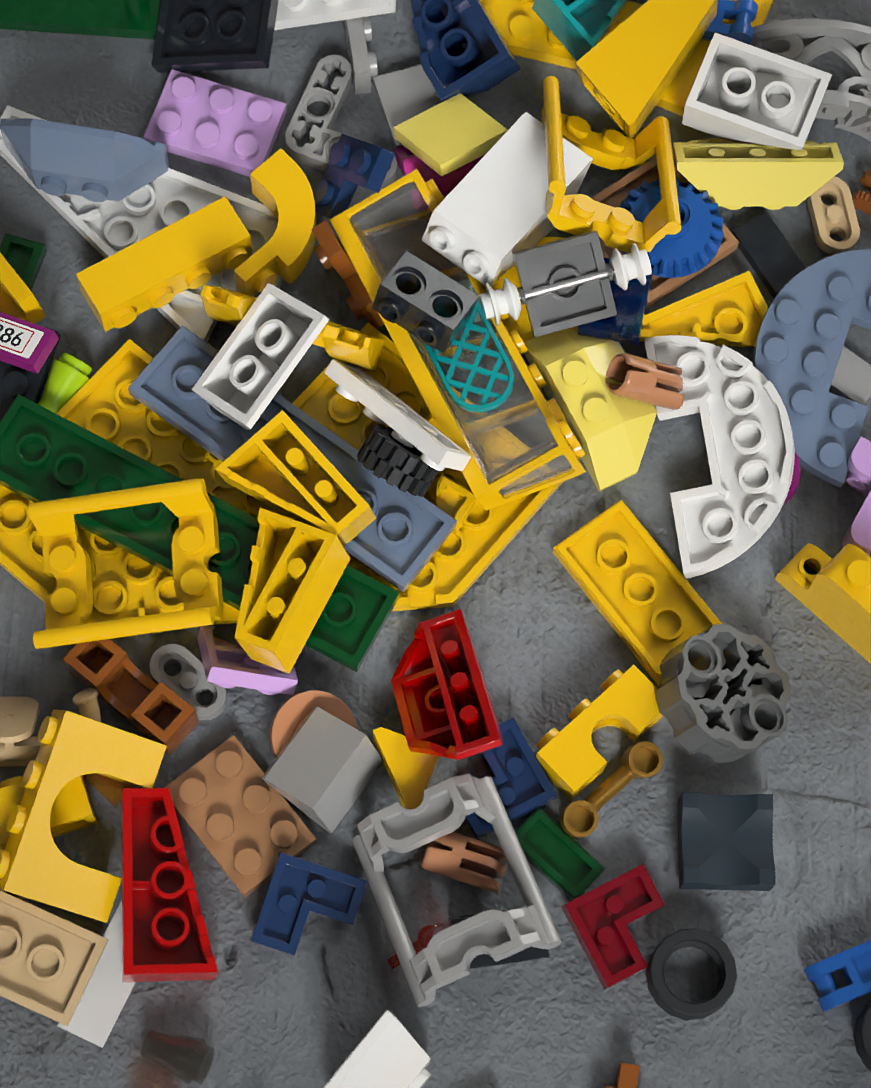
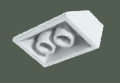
[192,283,329,430]

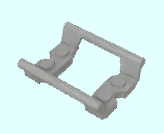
[352,773,562,1007]

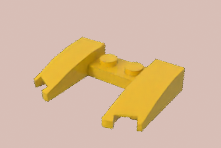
[200,285,386,372]

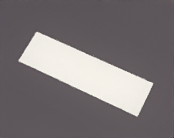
[57,900,136,1048]

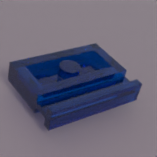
[578,258,654,345]

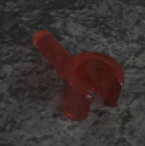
[387,923,444,969]

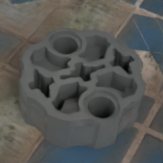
[655,624,792,763]

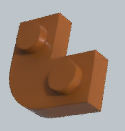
[311,220,384,329]

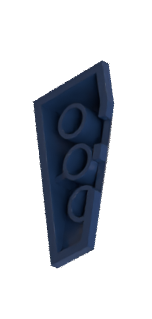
[411,0,521,102]

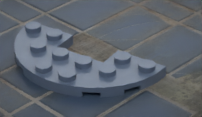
[752,249,871,488]

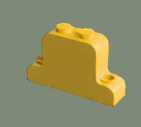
[775,543,871,664]

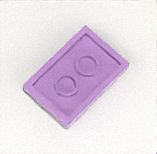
[144,69,287,177]

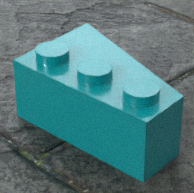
[532,0,628,61]

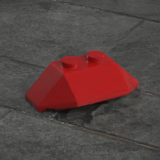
[391,609,503,760]

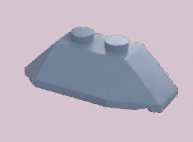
[0,118,169,202]

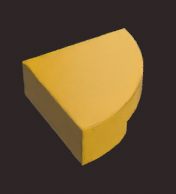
[436,473,478,535]

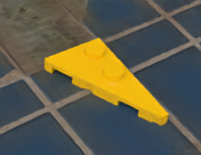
[617,271,768,347]

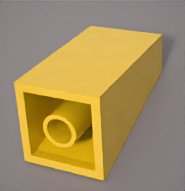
[575,0,718,139]

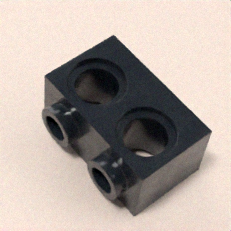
[372,250,479,354]

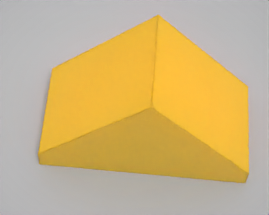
[373,727,440,810]

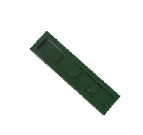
[0,0,161,40]

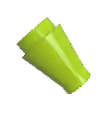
[38,352,93,413]

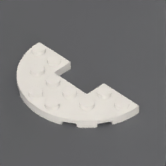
[644,335,795,579]

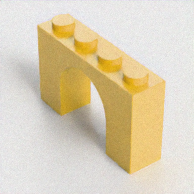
[0,709,167,923]

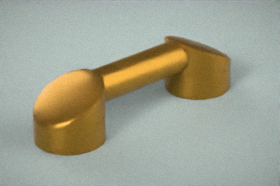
[560,741,663,838]

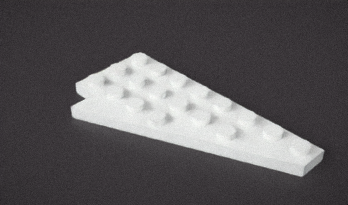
[0,105,283,342]

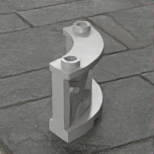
[750,19,871,141]

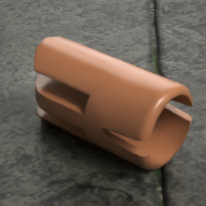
[606,353,683,410]
[421,832,507,894]

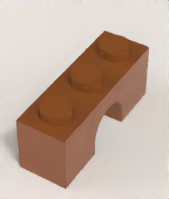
[63,639,199,756]

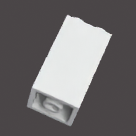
[422,112,593,286]

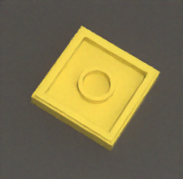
[393,93,508,177]

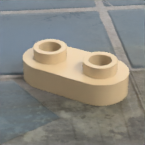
[807,176,860,256]

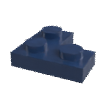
[313,134,395,219]
[465,717,557,839]
[250,852,367,955]

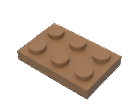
[164,735,317,898]

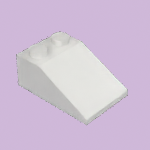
[682,32,832,151]
[324,1010,431,1088]

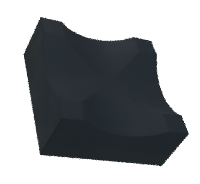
[678,792,776,891]

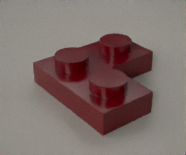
[561,864,665,990]

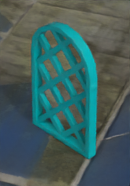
[423,301,514,413]

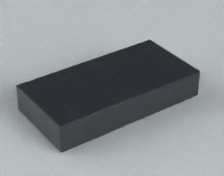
[732,212,806,299]

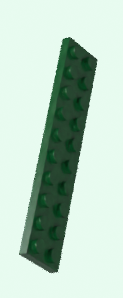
[0,394,400,672]

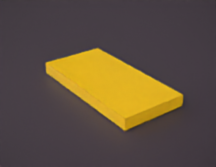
[552,500,722,686]

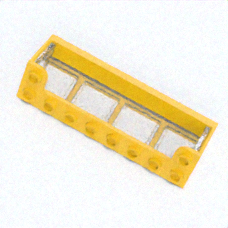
[330,169,586,510]

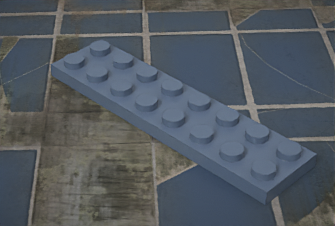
[128,325,457,593]

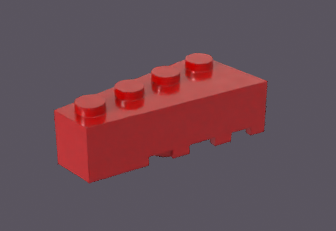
[121,788,219,983]

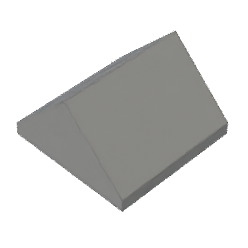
[261,706,384,833]

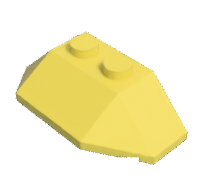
[672,138,844,210]
[524,328,657,492]

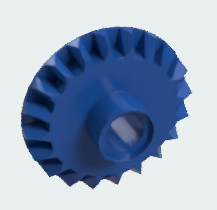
[620,177,724,278]

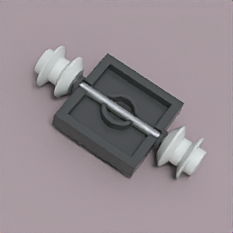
[479,230,652,337]

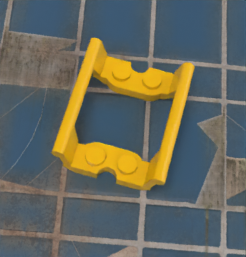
[541,76,681,254]
[28,478,223,649]

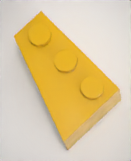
[215,410,376,547]
[235,508,350,674]

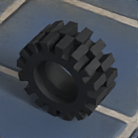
[356,424,439,497]

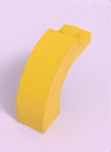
[234,148,316,296]

